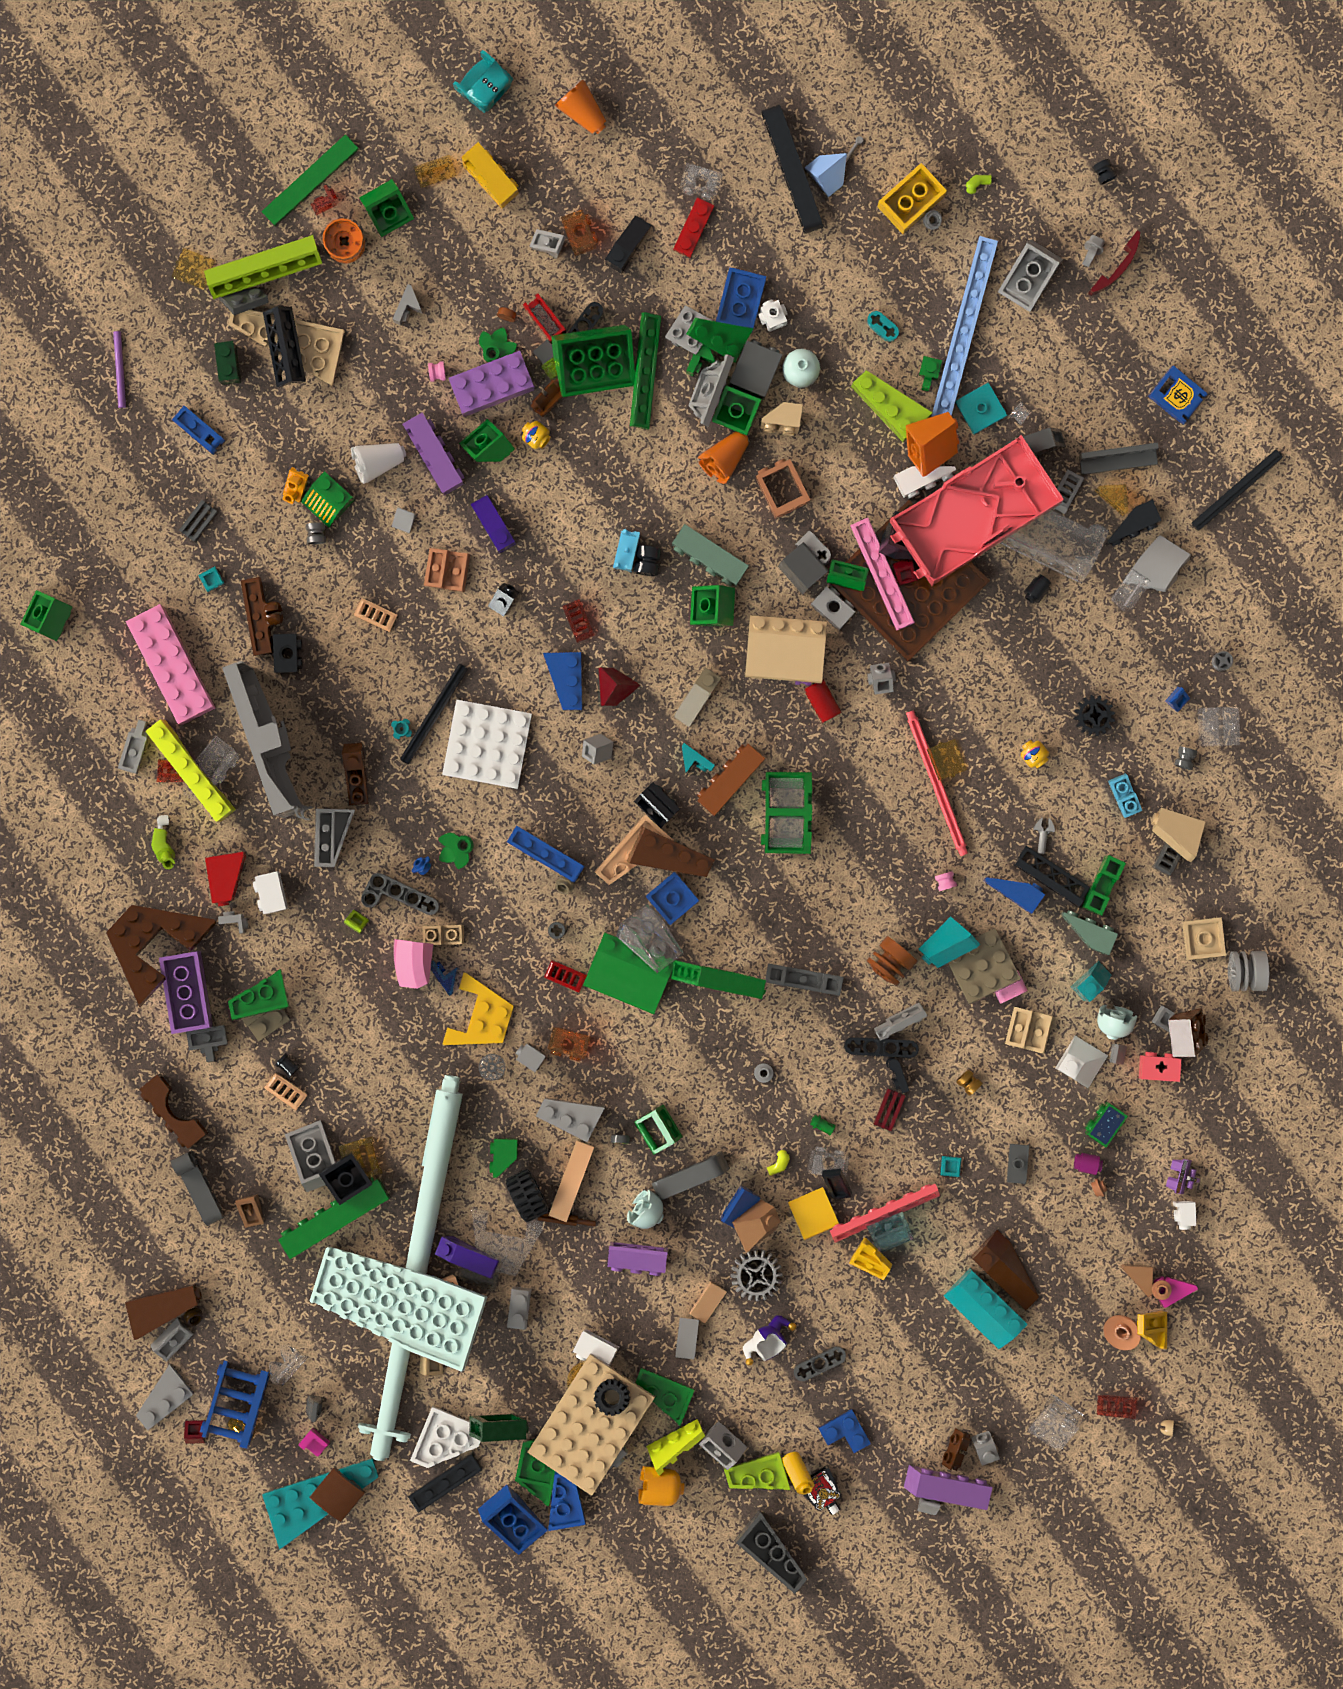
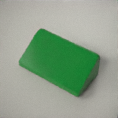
[827,559,869,591]

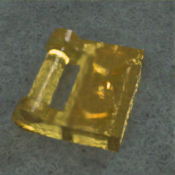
[338,1136,383,1177]

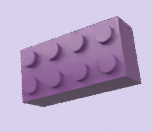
[448,351,535,417]
[159,951,213,1034]

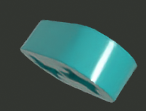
[867,311,899,342]

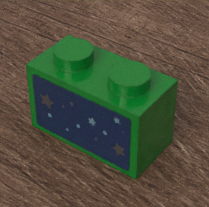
[1085,1102,1128,1148]

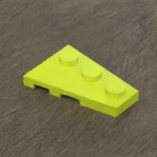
[646,1419,705,1475]

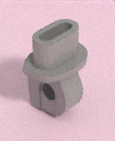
[1082,235,1105,267]

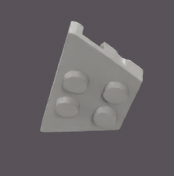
[688,355,734,427]

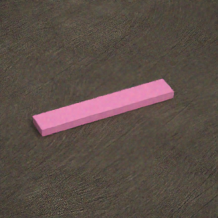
[850,518,915,631]

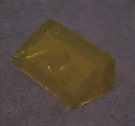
[414,155,457,188]

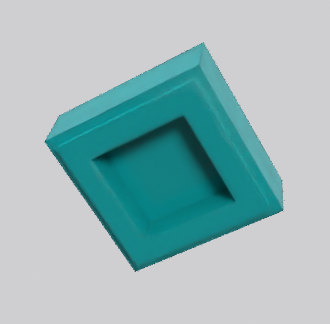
[198,566,225,592]
[940,1156,961,1177]

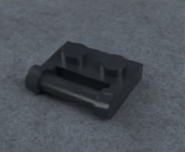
[886,1058,909,1093]

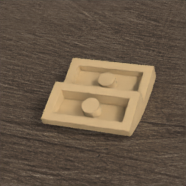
[1005,1007,1053,1054]

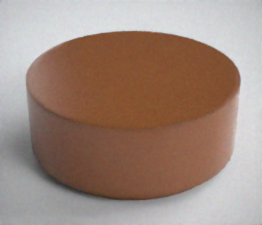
[497,307,517,322]

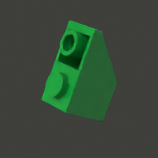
[489,1138,518,1178]

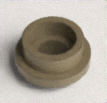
[556,876,574,894]

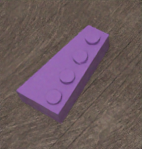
[904,1465,993,1510]

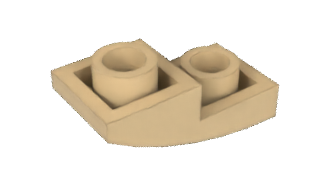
[422,925,464,945]

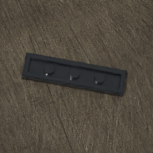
[408,1453,483,1513]

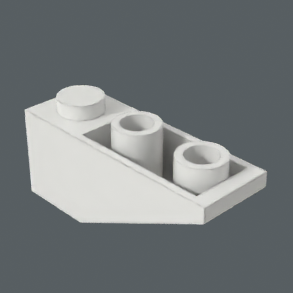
[893,466,956,499]

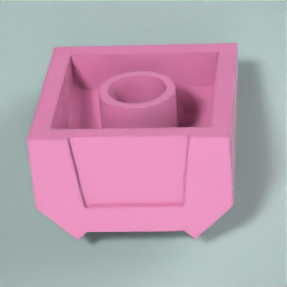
[394,939,433,989]

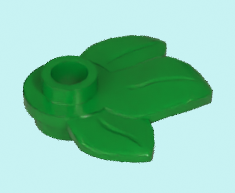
[479,328,517,363]
[438,833,474,869]

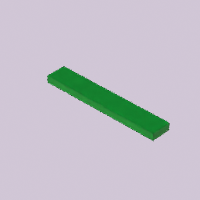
[261,134,359,226]
[630,312,661,429]

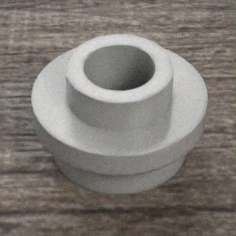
[923,210,942,230]
[754,1063,773,1083]

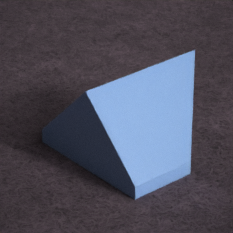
[805,153,847,197]

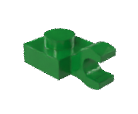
[919,356,942,392]

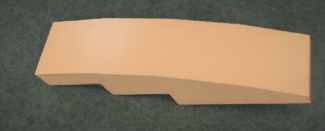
[548,1140,594,1222]

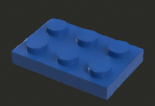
[716,267,766,332]

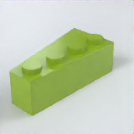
[851,370,932,442]

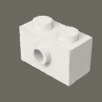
[253,871,288,914]
[573,1329,620,1366]

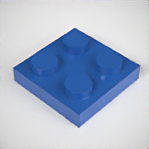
[646,872,699,925]

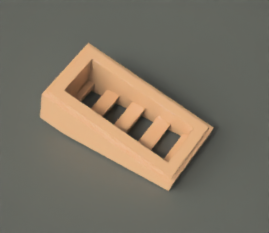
[354,598,398,632]
[264,1072,308,1110]

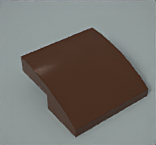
[309,1467,366,1522]

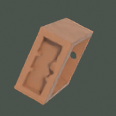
[755,459,810,519]

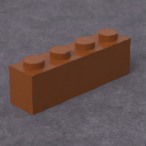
[697,744,765,816]

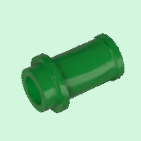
[810,1115,836,1136]

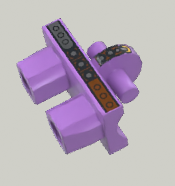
[1166,1159,1200,1194]

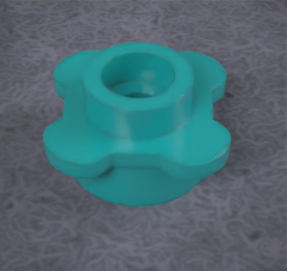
[391,719,412,739]

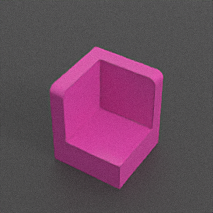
[298,1427,330,1457]

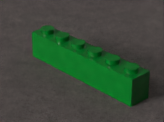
[278,1177,391,1259]

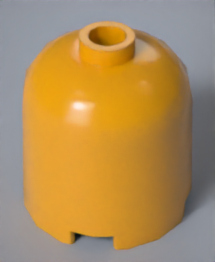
[638,1466,684,1506]

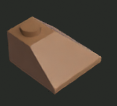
[732,1200,781,1252]

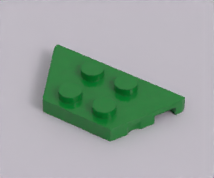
[515,1438,556,1506]

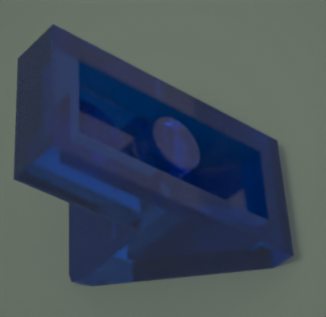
[430,960,459,996]

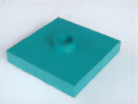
[955,383,1007,435]

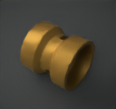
[956,1069,983,1096]

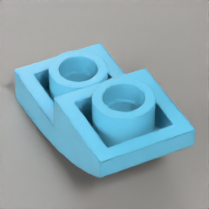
[1108,773,1142,818]

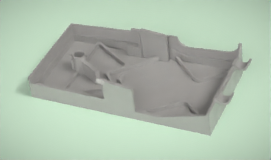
[222,661,313,820]

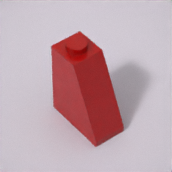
[205,852,246,907]

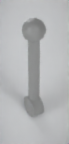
[846,136,863,162]

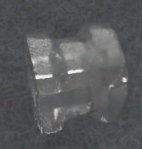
[1009,402,1033,426]

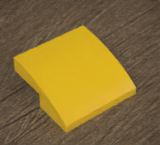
[788,1187,839,1240]

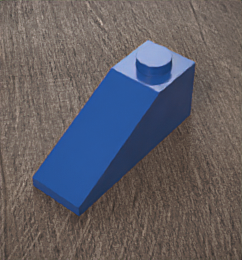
[983,877,1045,914]

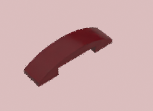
[1088,230,1140,296]

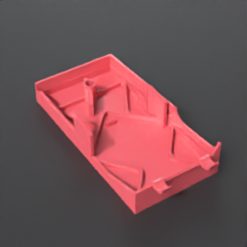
[890,435,1064,586]

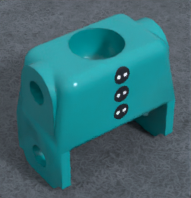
[453,50,514,113]

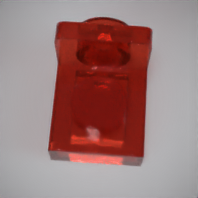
[311,185,337,215]

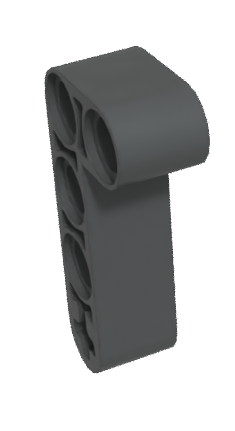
[361,873,440,915]
[170,1150,225,1226]
[651,1151,730,1200]

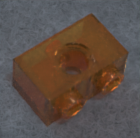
[561,209,598,257]
[547,1026,591,1062]

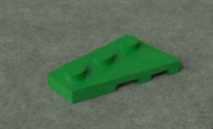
[228,969,289,1021]

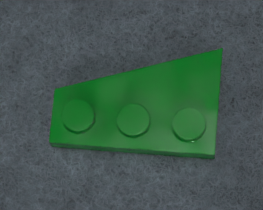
[686,317,753,362]
[635,1367,695,1425]

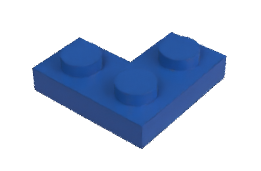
[818,1409,871,1453]

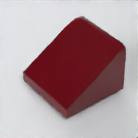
[892,559,917,586]
[184,1420,205,1444]

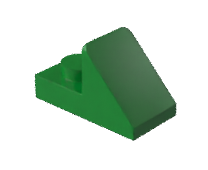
[686,345,715,376]

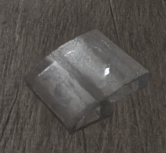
[1198,707,1240,747]

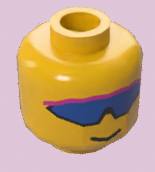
[522,421,551,449]
[1021,740,1049,769]

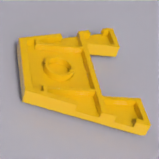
[443,972,514,1045]

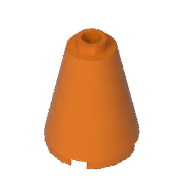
[555,80,606,134]
[698,431,749,484]

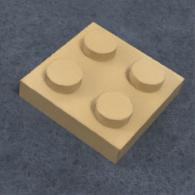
[1182,917,1226,960]

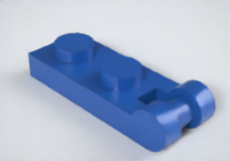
[172,406,225,455]

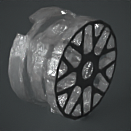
[479,1053,506,1081]

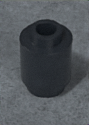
[1024,574,1051,604]

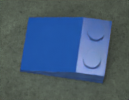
[478,1484,548,1555]

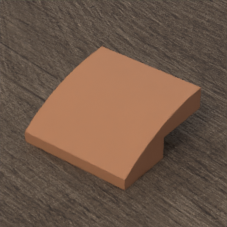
[424,548,470,592]

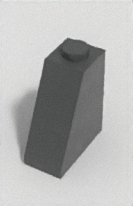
[1008,427,1066,456]

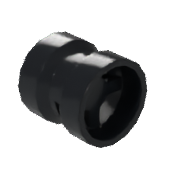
[1092,159,1117,185]

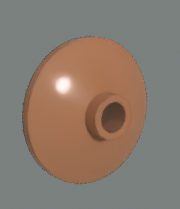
[1103,1315,1141,1350]

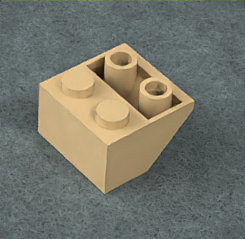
[760,402,803,436]

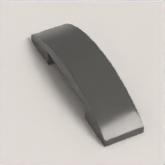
[765,963,843,996]

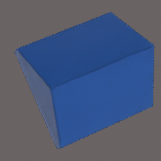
[1165,687,1190,712]

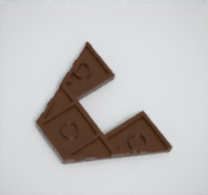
[106,905,216,1008]

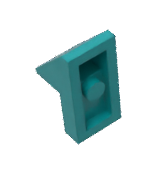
[682,743,715,773]

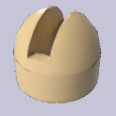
[1160,1420,1174,1436]

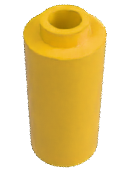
[782,1452,814,1495]

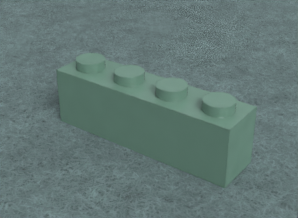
[672,524,749,587]

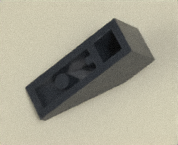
[605,215,652,274]

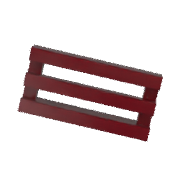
[873,1088,905,1131]

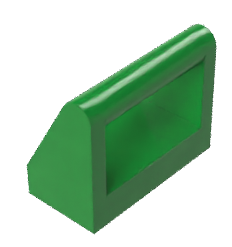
[634,1104,683,1155]

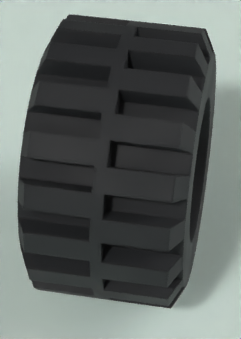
[506,1169,548,1223]

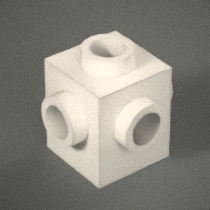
[758,300,787,332]

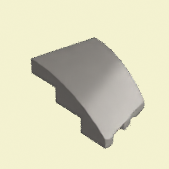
[1124,535,1191,592]

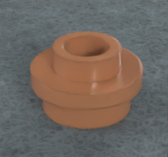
[1091,1178,1107,1197]
[1152,1280,1172,1300]

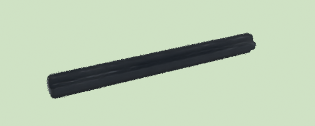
[1191,450,1283,531]
[400,664,468,764]

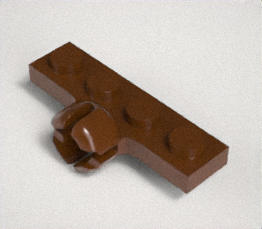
[241,577,283,656]

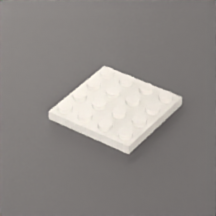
[442,700,532,789]

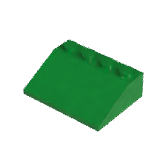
[551,325,635,397]
[583,932,675,1014]

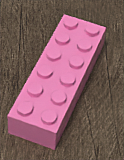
[126,604,216,725]

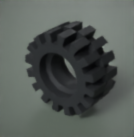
[594,1379,630,1416]

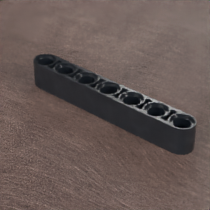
[761,104,823,234]

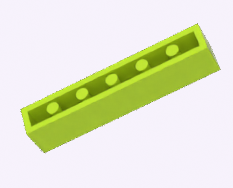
[204,235,322,299]

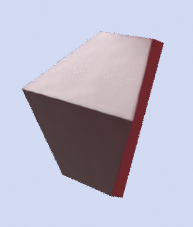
[598,667,641,706]

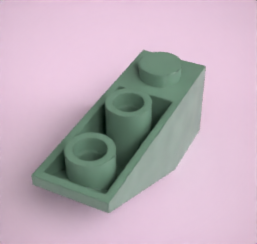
[1061,910,1118,955]

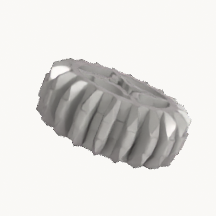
[731,1249,783,1301]

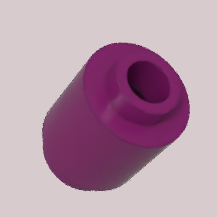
[1073,1153,1103,1175]

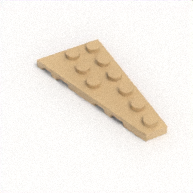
[228,310,345,387]

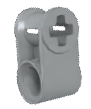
[795,531,831,566]

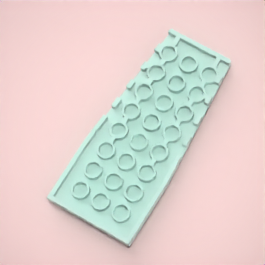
[310,1247,487,1372]

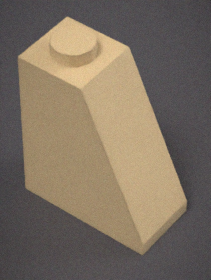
[1151,808,1205,862]

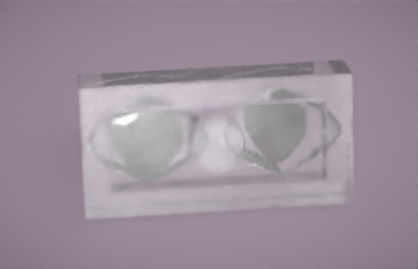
[269,1345,308,1386]

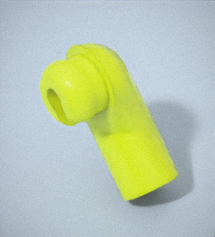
[766,1150,790,1176]

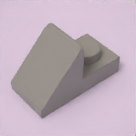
[529,229,566,259]
[393,284,423,325]

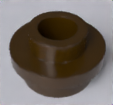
[183,1308,203,1326]

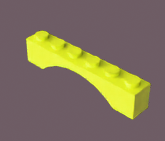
[145,719,236,822]

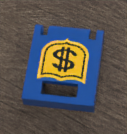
[1148,365,1208,425]

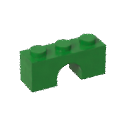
[1081,855,1126,916]

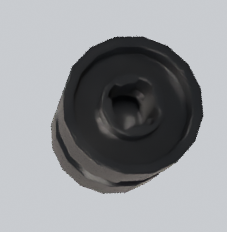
[634,545,662,577]

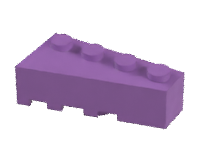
[403,412,464,496]

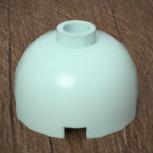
[782,349,820,388]
[1097,1005,1137,1040]
[627,1190,664,1229]

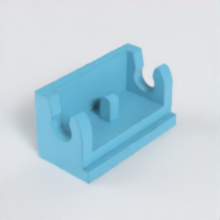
[613,529,640,572]

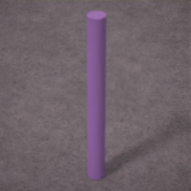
[113,331,126,408]

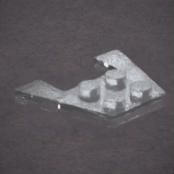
[471,1208,546,1276]

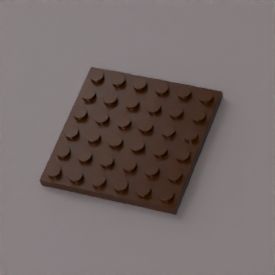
[830,500,990,662]

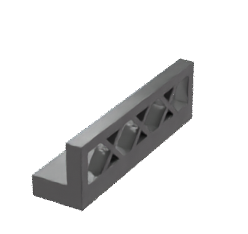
[1079,443,1159,475]

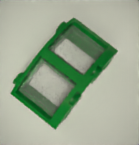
[761,772,812,854]

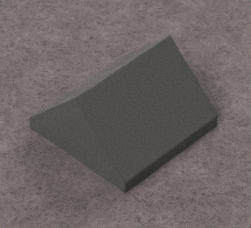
[778,542,829,595]

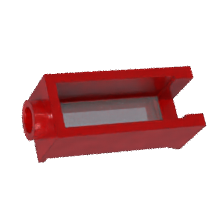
[523,293,566,344]

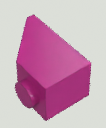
[1152,1276,1198,1308]

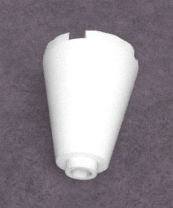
[351,443,406,484]

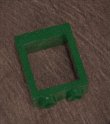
[469,1414,529,1442]

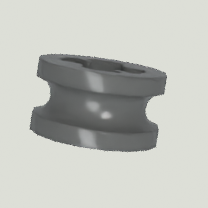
[548,922,565,939]

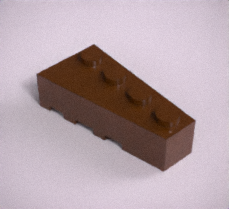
[627,826,714,877]

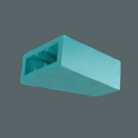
[919,916,981,968]
[1071,961,1112,1002]

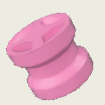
[428,361,446,382]
[935,871,957,891]

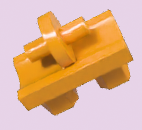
[283,467,309,504]

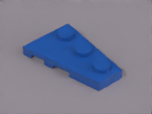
[543,652,582,710]
[548,1472,586,1531]

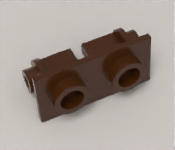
[530,378,563,417]
[942,1428,971,1471]

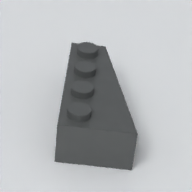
[734,1511,807,1594]

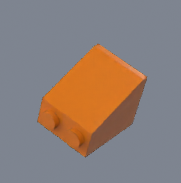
[906,412,959,477]

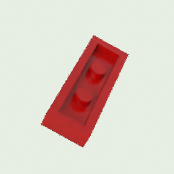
[673,197,714,258]

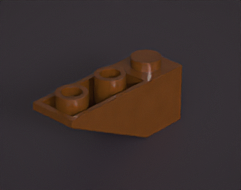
[342,742,369,806]

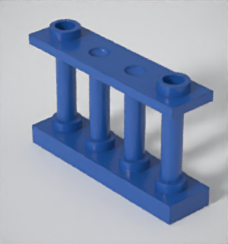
[507,825,585,883]
[200,1360,270,1449]

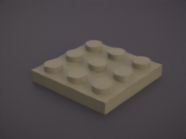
[948,928,1021,1005]

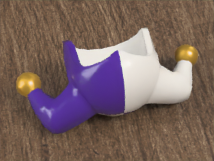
[743,1315,797,1366]

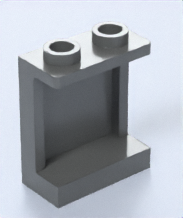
[729,340,782,400]

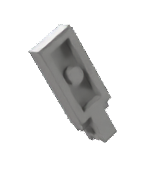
[118,720,149,774]
[874,1003,927,1040]

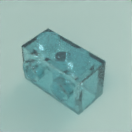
[867,1212,914,1253]

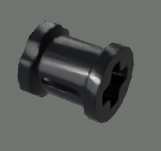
[275,1053,300,1078]

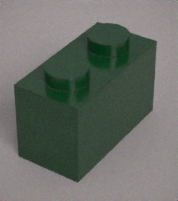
[214,341,241,385]

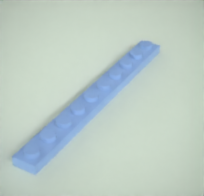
[931,236,998,417]

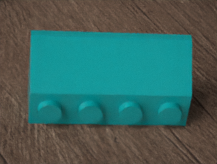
[943,1268,1028,1349]

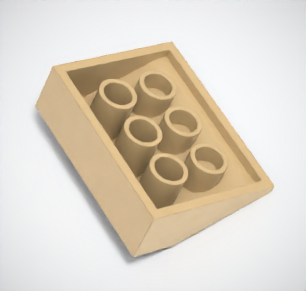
[745,615,827,683]

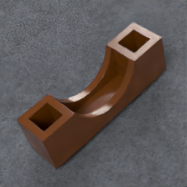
[139,1074,208,1149]

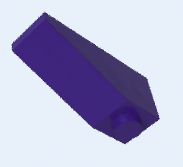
[471,495,516,554]
[435,1236,499,1278]

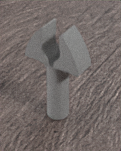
[1033,818,1055,854]

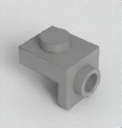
[218,911,248,934]
[972,1431,1000,1466]

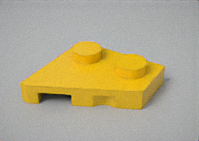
[849,1237,892,1280]
[1137,1311,1167,1349]

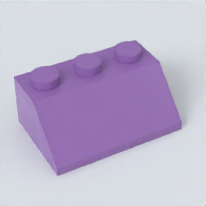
[607,1242,668,1276]

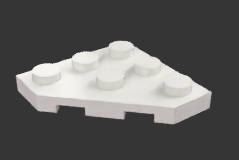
[410,1406,480,1468]

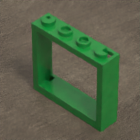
[671,960,766,999]

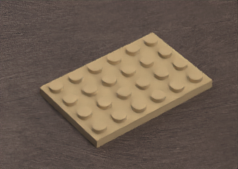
[527,1354,655,1496]

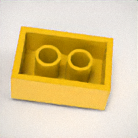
[877,163,947,234]

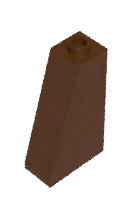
[125,1284,202,1340]

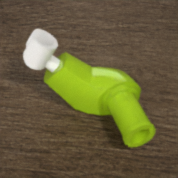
[151,815,175,869]

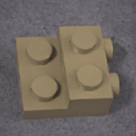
[242,1009,291,1042]

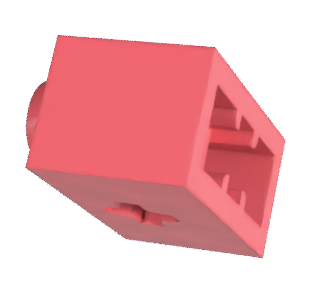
[1139,1052,1181,1082]

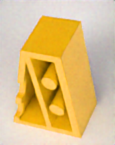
[461,142,519,209]

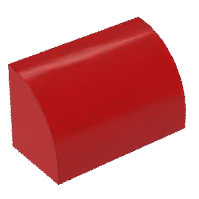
[804,679,842,724]

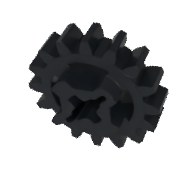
[1073,695,1116,737]

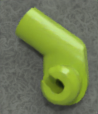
[966,175,991,194]

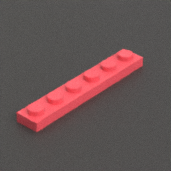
[830,1184,940,1243]

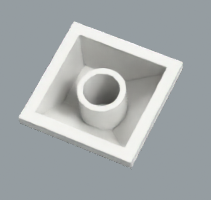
[1055,1036,1108,1088]

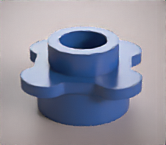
[412,856,431,875]

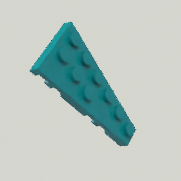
[262,1458,379,1550]

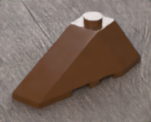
[971,1230,1039,1311]

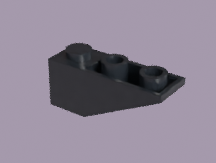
[1106,499,1162,547]

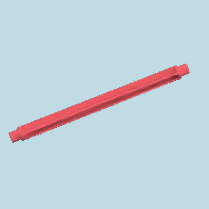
[906,710,968,856]

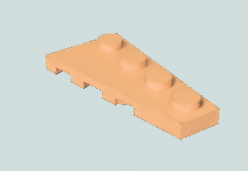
[594,815,674,885]

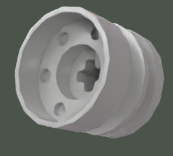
[1228,951,1269,992]

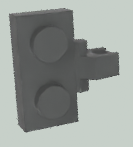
[186,1025,228,1063]

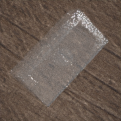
[1110,569,1151,611]

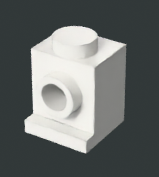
[1173,1201,1196,1230]

